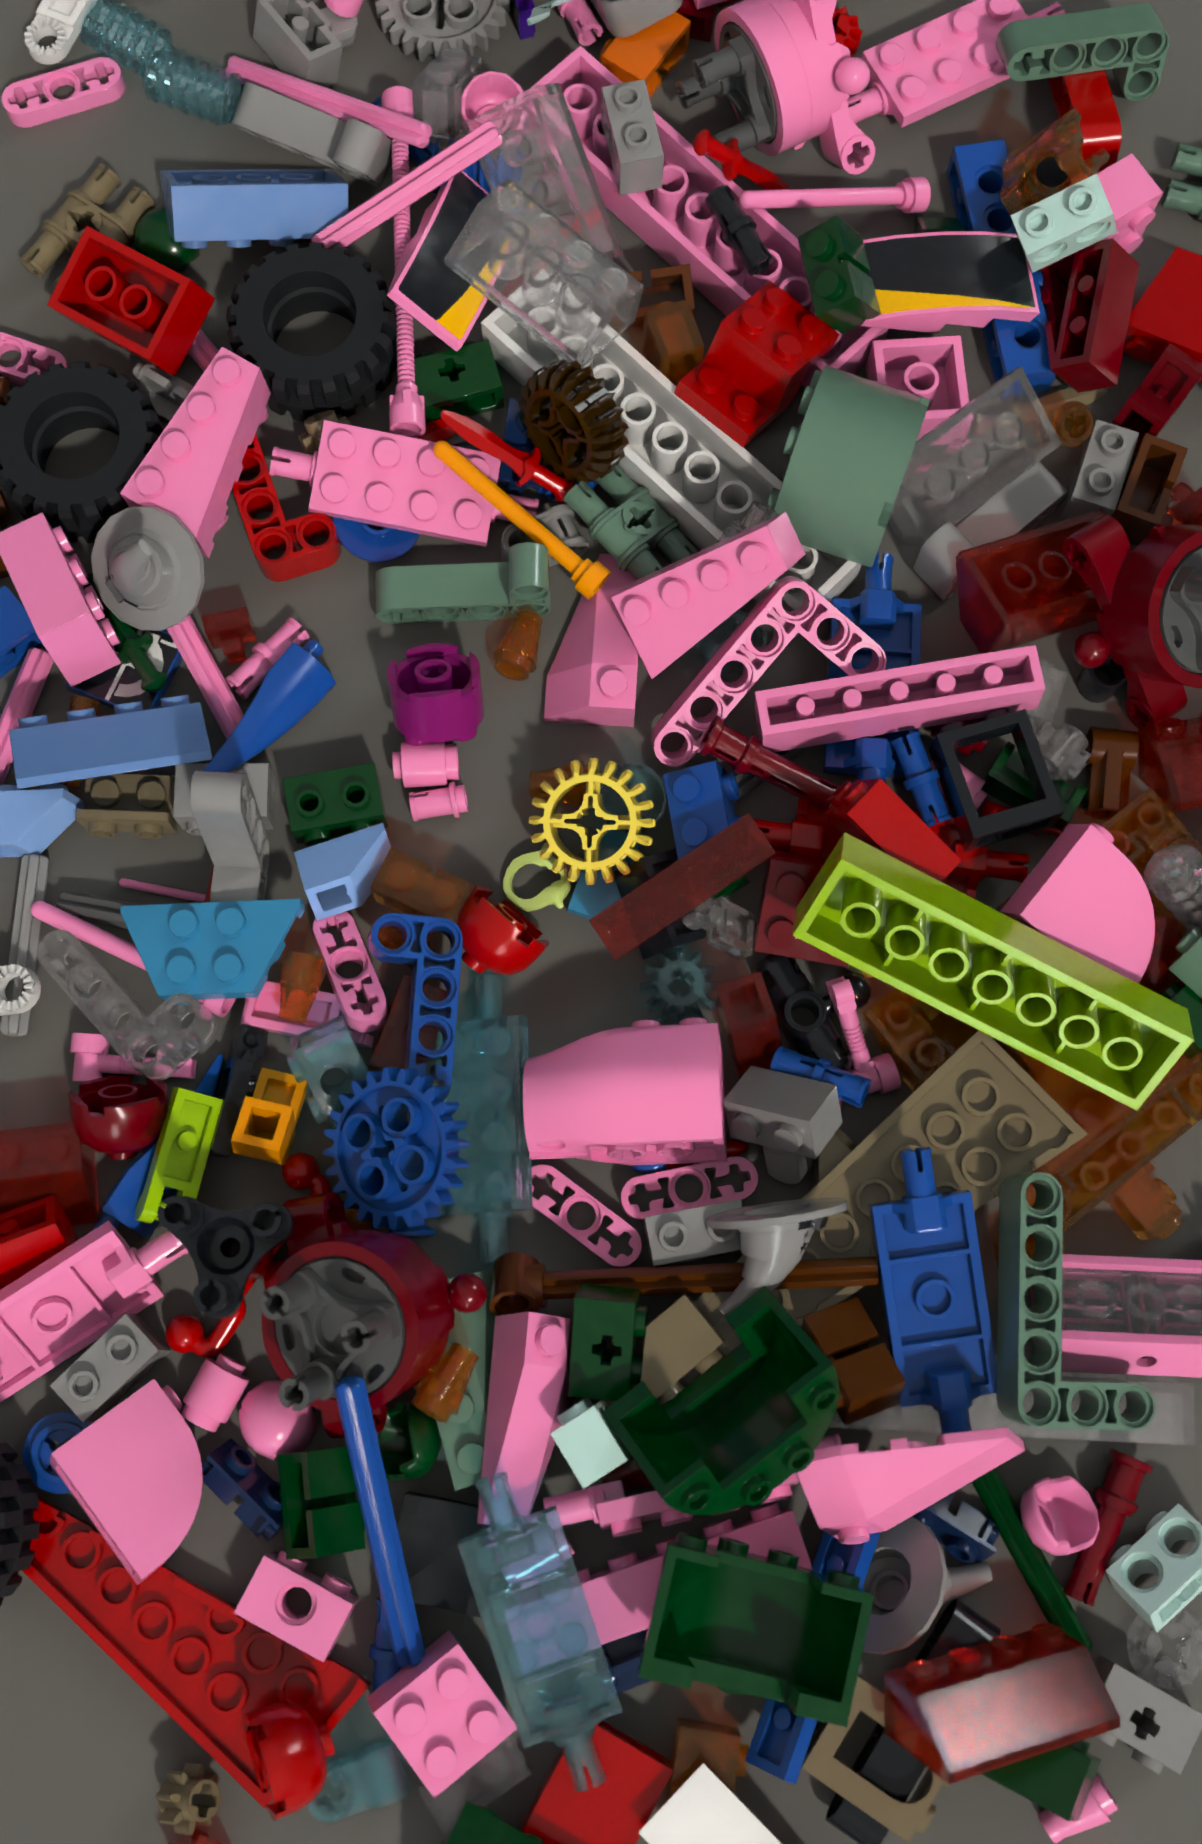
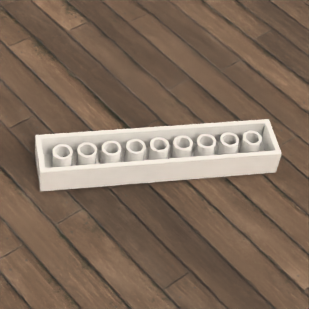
[481,267,862,637]

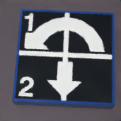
[65,619,183,710]

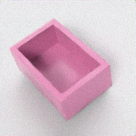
[0,512,121,687]

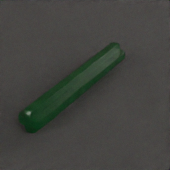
[972,1468,1093,1659]

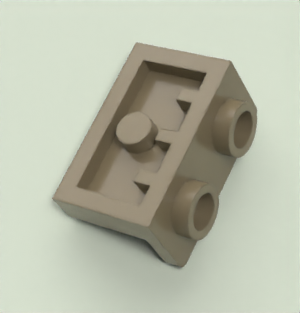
[75,774,178,839]

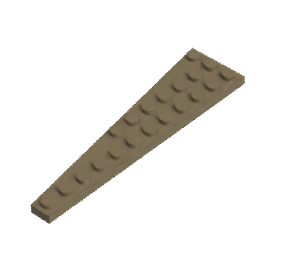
[591,1030,1088,1406]

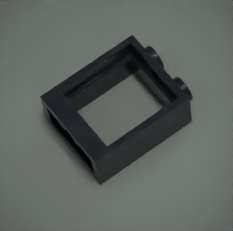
[929,709,1064,852]

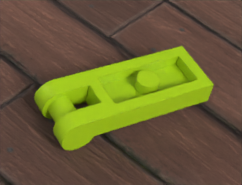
[135,1087,223,1224]

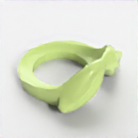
[503,842,571,912]

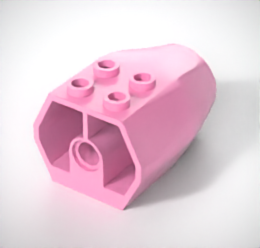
[523,1017,727,1166]

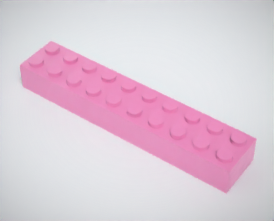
[521,45,888,388]

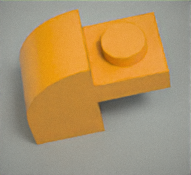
[231,1067,309,1165]

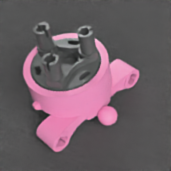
[675,0,875,175]

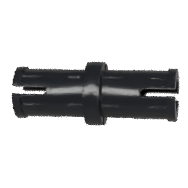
[705,185,774,276]

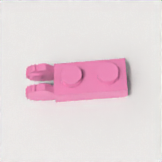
[240,981,374,1048]

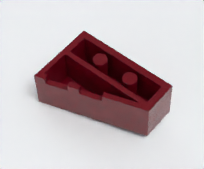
[1040,238,1140,393]

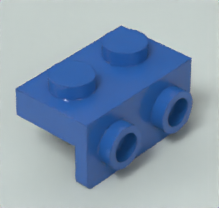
[663,760,748,866]

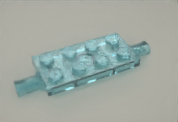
[437,974,532,1263]
[458,1471,623,1792]

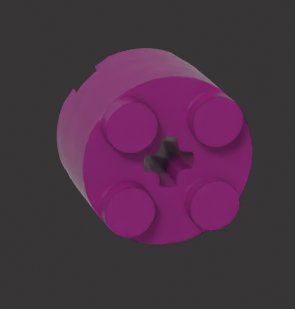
[387,643,484,746]

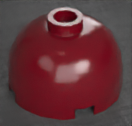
[68,1075,168,1160]

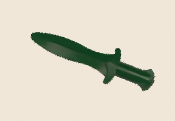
[86,573,167,692]

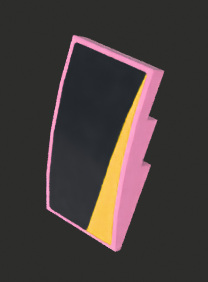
[387,171,521,352]
[861,231,1040,333]

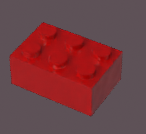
[47,226,215,377]

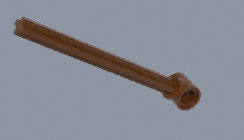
[490,1252,878,1316]

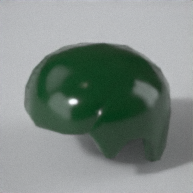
[134,206,200,272]
[380,1402,441,1480]

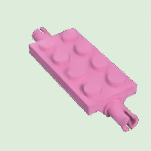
[847,0,1066,128]
[269,420,539,547]
[0,1220,189,1403]
[543,1433,842,1538]

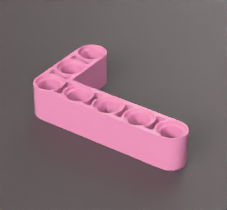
[651,576,887,767]

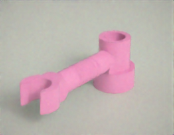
[826,976,901,1094]
[70,1033,197,1082]

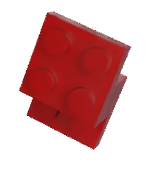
[674,281,839,447]

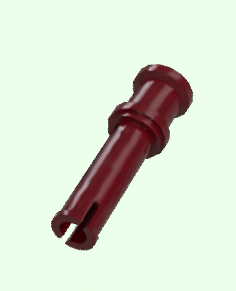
[698,715,838,811]
[1063,1448,1153,1607]

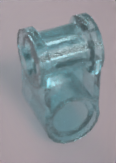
[307,1739,411,1823]

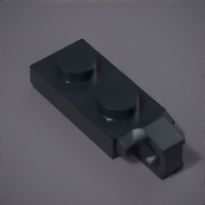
[209,1024,268,1157]

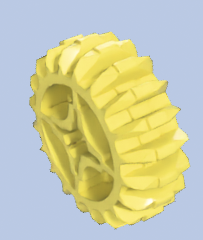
[529,758,656,885]

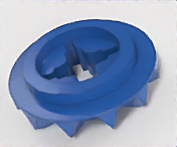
[23,1411,92,1494]

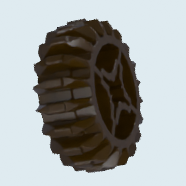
[518,359,629,483]

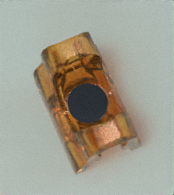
[1000,108,1110,215]

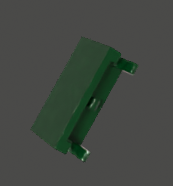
[981,741,1088,829]

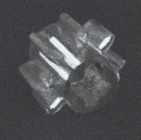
[1036,724,1091,780]

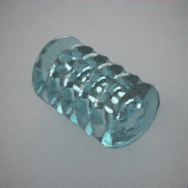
[81,0,176,85]
[144,49,242,126]

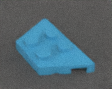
[120,899,305,1001]

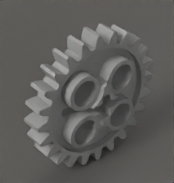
[375,0,510,65]

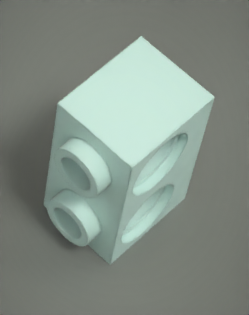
[1010,173,1117,273]
[551,1398,632,1489]
[1105,1503,1202,1633]

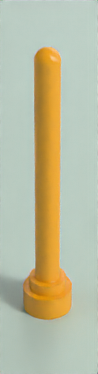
[433,440,612,600]

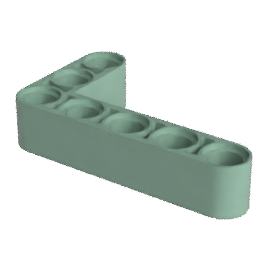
[996,1172,1156,1431]

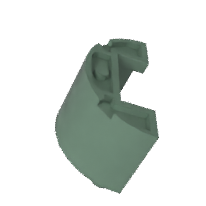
[764,366,930,568]

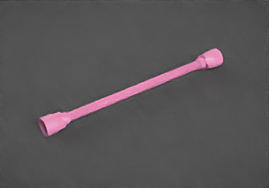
[381,86,426,438]

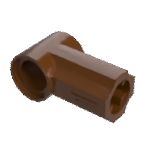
[1083,726,1139,820]

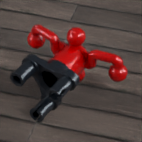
[157,1152,331,1358]

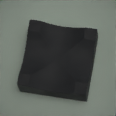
[398,1491,502,1618]

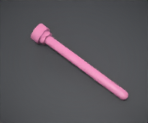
[738,177,931,213]
[30,901,236,1018]

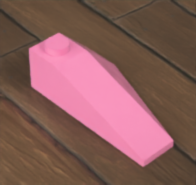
[544,554,638,727]
[477,1311,573,1528]
[796,1427,1025,1545]

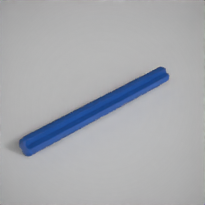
[334,1375,425,1667]

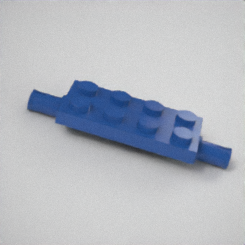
[823,552,922,782]
[868,1147,997,1434]

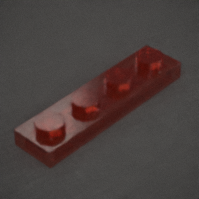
[589,813,776,961]

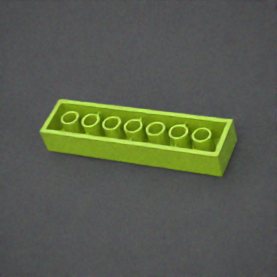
[792,832,1194,1111]

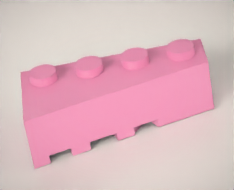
[120,347,271,559]
[611,511,806,679]

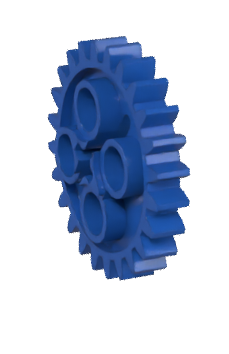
[323,1068,470,1230]

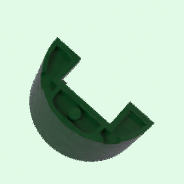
[601,1286,840,1515]
[637,1532,874,1727]

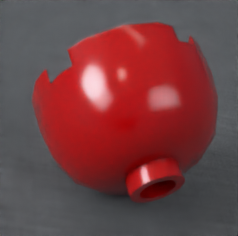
[455,885,549,975]
[243,1702,335,1821]

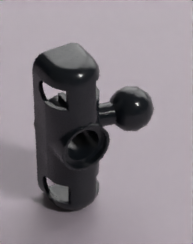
[754,954,871,1072]

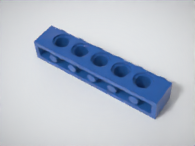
[946,139,1056,398]

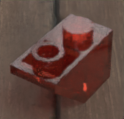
[711,971,782,1078]

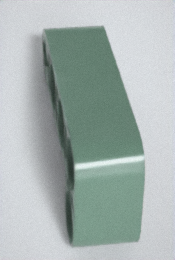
[995,3,1170,101]
[375,542,551,624]

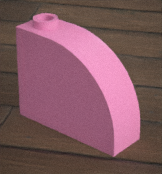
[1000,823,1155,984]
[49,1379,203,1585]

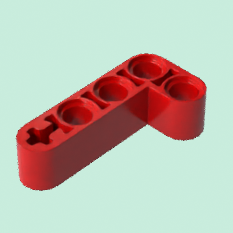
[1047,70,1122,190]
[232,434,341,582]

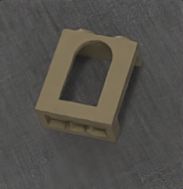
[801,1674,963,1843]

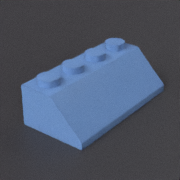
[160,168,349,249]
[9,694,212,789]

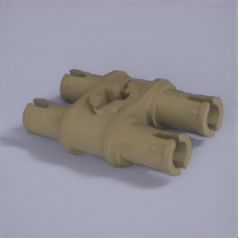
[19,164,156,286]

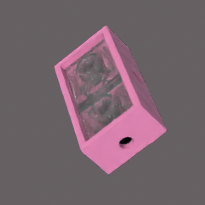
[1029,1254,1202,1378]

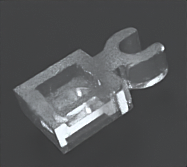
[682,890,754,961]

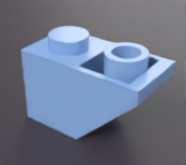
[0,783,85,858]
[294,823,396,921]

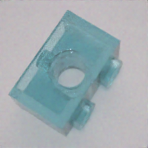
[286,1015,369,1129]

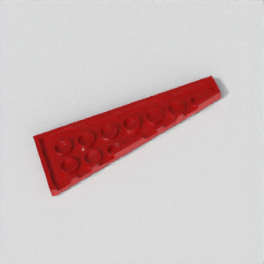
[22,1490,371,1809]

